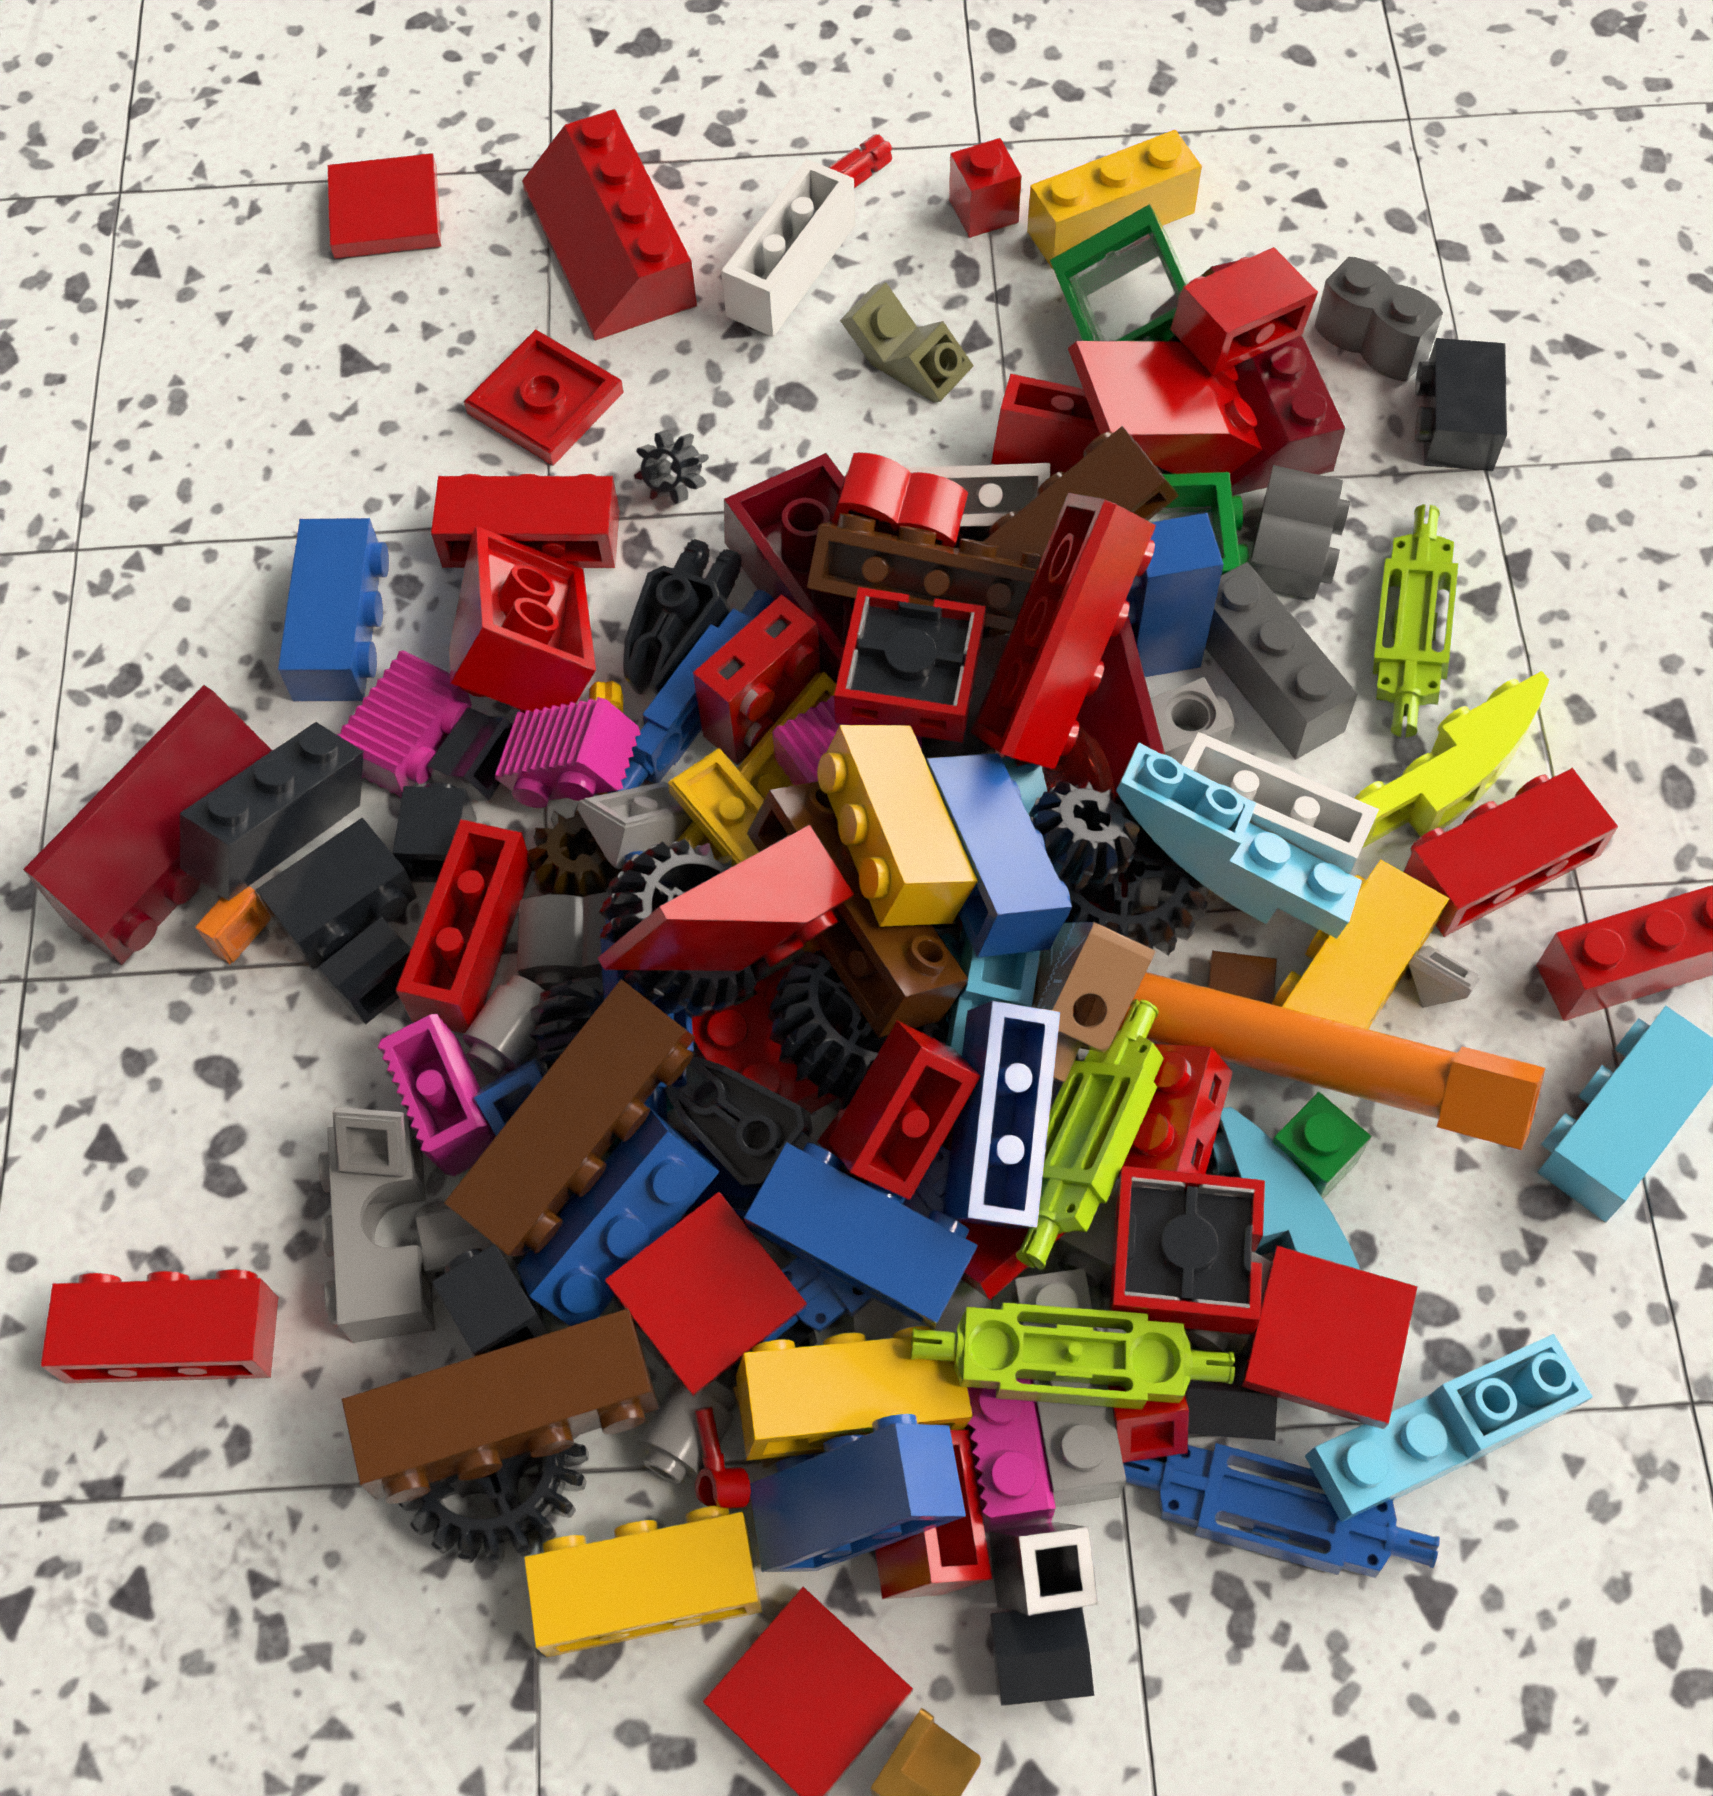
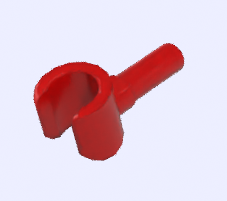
[694,1406,751,1508]

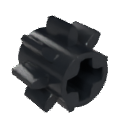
[634,429,709,504]

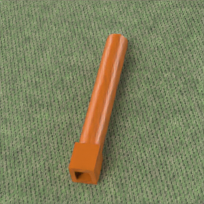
[1073,972,1545,1150]

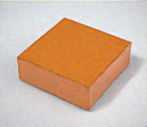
[195,887,271,965]

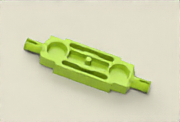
[1373,504,1459,737]
[1016,999,1164,1269]
[911,1303,1235,1409]

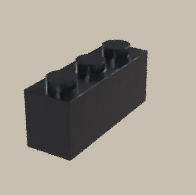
[180,722,364,901]

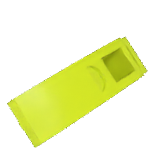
[1354,671,1550,848]

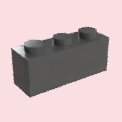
[1205,562,1358,760]

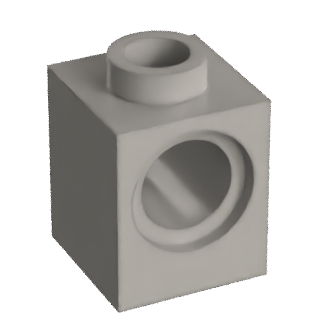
[1151,677,1235,765]

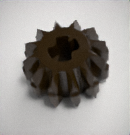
[528,805,623,897]

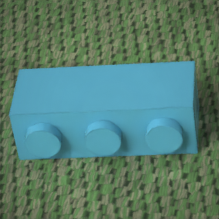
[1537,1006,1713,1222]

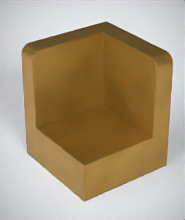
[870,1708,981,1796]

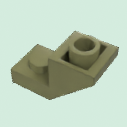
[840,282,974,403]

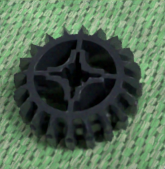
[1059,802,1210,956]
[599,838,769,1019]
[768,949,948,1110]
[398,1435,589,1564]

